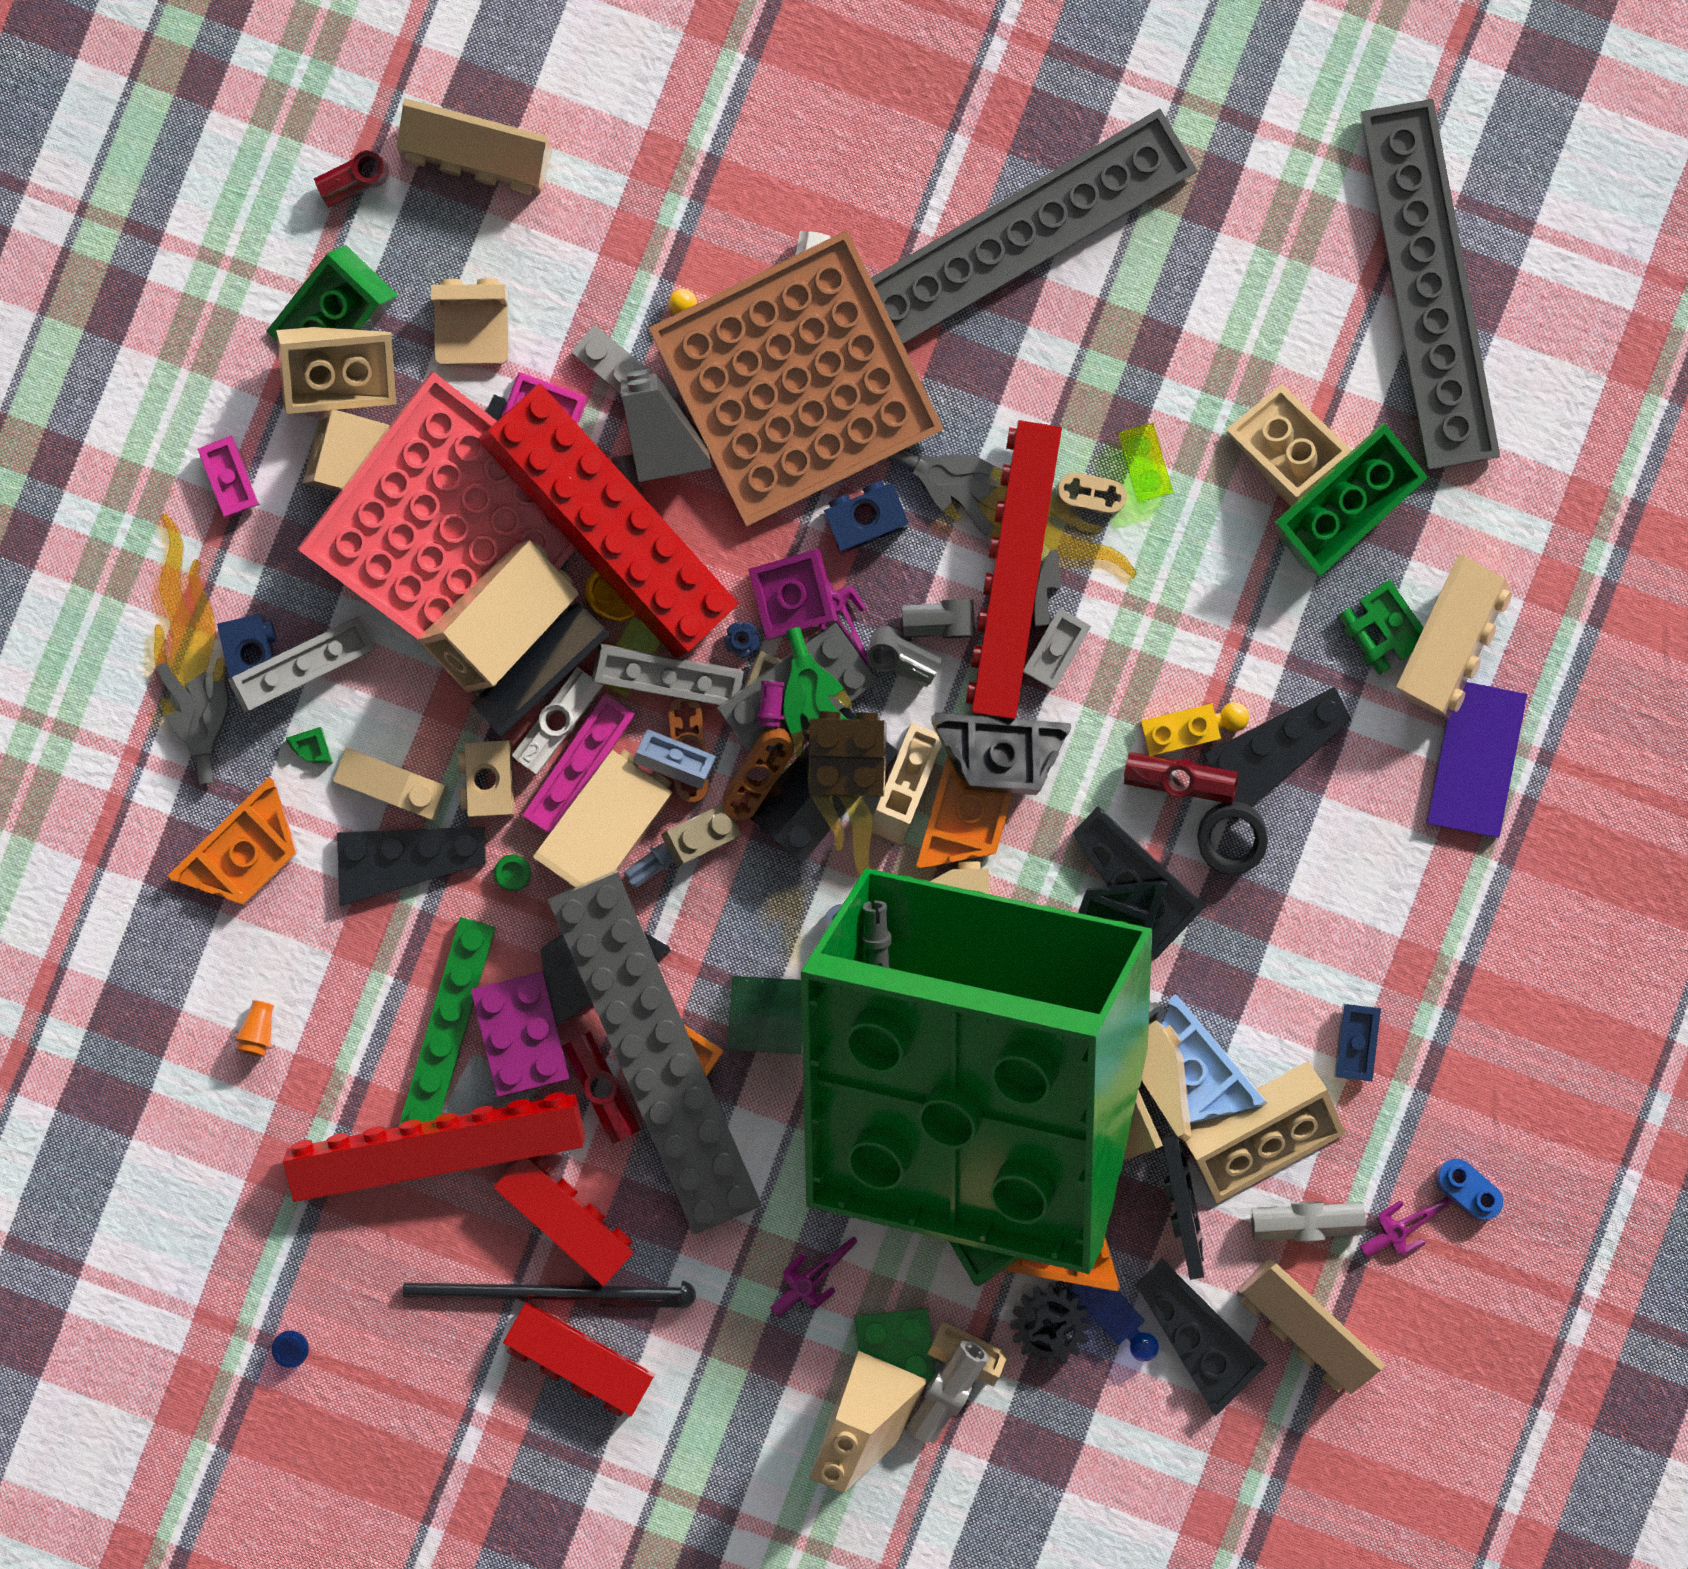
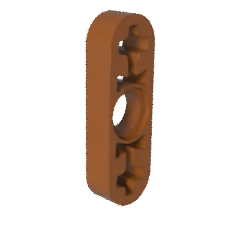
[669,698,709,803]
[723,728,793,821]

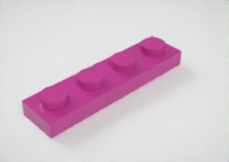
[522,694,636,834]

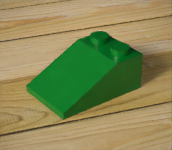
[266,245,399,342]

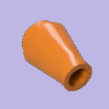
[235,1000,274,1057]

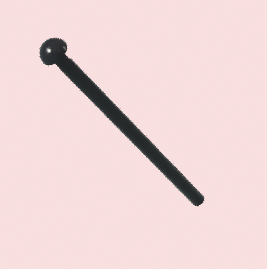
[403,1280,696,1309]

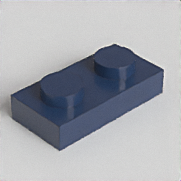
[1334,1004,1381,1082]

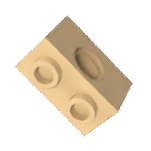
[458,741,515,818]

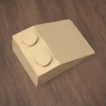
[277,327,396,414]
[1226,384,1352,506]

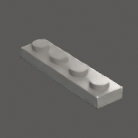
[228,616,375,713]
[592,644,744,705]

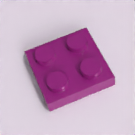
[748,549,838,640]

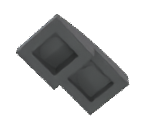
[1033,550,1061,628]

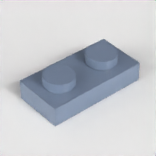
[633,729,716,789]

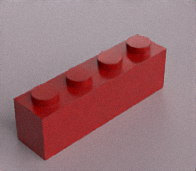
[493,1156,635,1287]
[503,1302,655,1417]

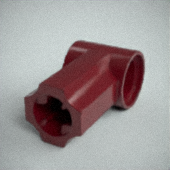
[313,150,389,208]

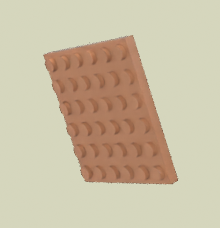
[649,230,944,527]

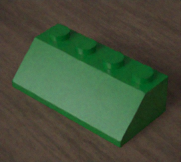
[1274,423,1428,576]

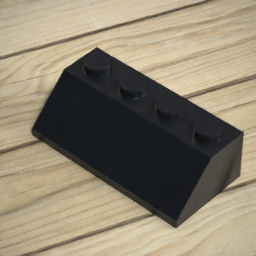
[750,706,899,864]

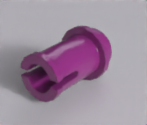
[755,681,785,727]

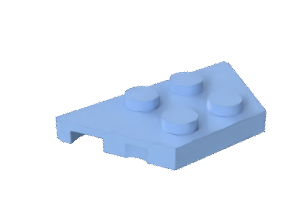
[1162,994,1267,1125]

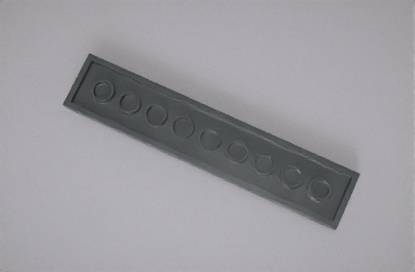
[1360,99,1500,471]
[871,108,1197,345]
[548,870,762,1235]

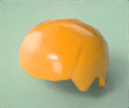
[585,570,635,621]

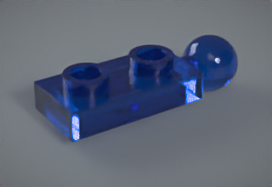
[1069,1284,1159,1362]

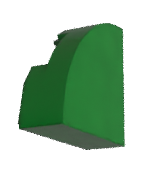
[286,727,333,764]

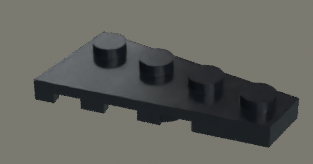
[1203,687,1351,819]
[1072,806,1206,960]
[337,827,487,906]
[1136,1258,1267,1417]

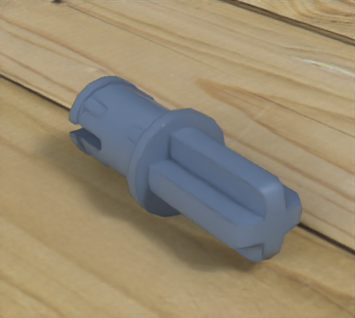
[624,842,674,888]

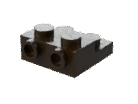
[809,711,887,797]

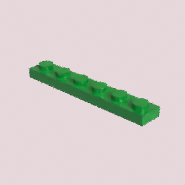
[398,917,496,1127]

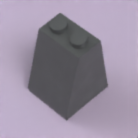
[620,370,712,482]

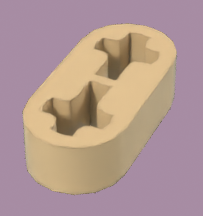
[1057,473,1127,514]

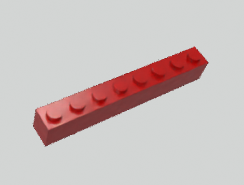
[965,420,1062,719]
[283,1092,585,1202]

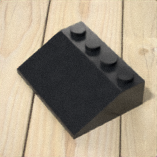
[471,602,610,736]

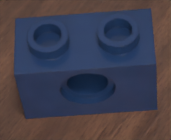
[824,481,909,555]
[217,614,277,696]

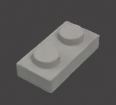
[1023,608,1091,690]

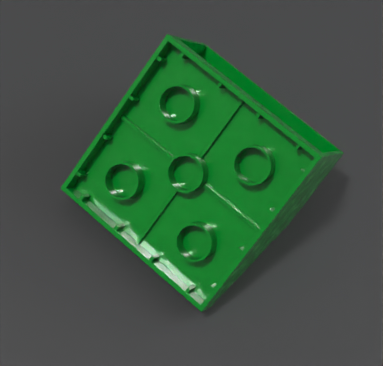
[801,868,1152,1274]

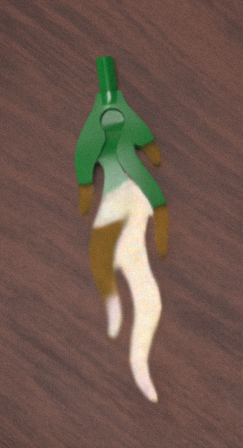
[784,627,873,876]

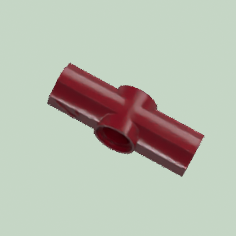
[1124,752,1239,804]
[562,1031,641,1144]

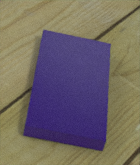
[1426,682,1527,838]

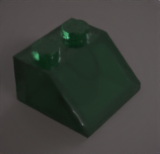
[727,976,802,1054]

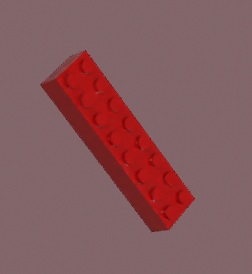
[477,383,739,658]

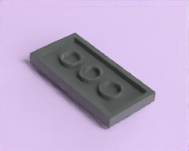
[716,622,878,761]

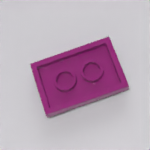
[471,971,569,1098]

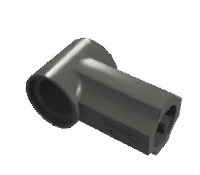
[902,599,975,638]
[867,626,942,688]

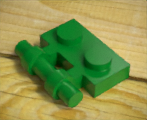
[1338,579,1424,676]

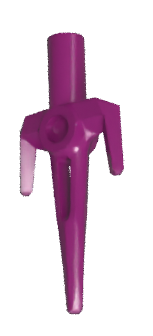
[818,577,869,665]
[1359,1197,1453,1259]
[770,1237,857,1318]

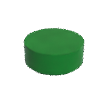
[494,854,532,891]

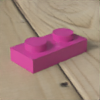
[197,435,260,518]

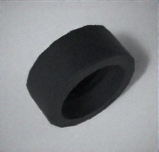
[1197,801,1268,875]

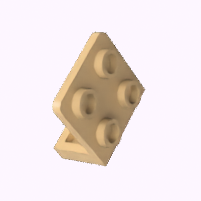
[431,278,509,365]

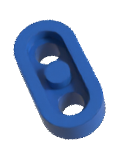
[1435,1159,1503,1221]

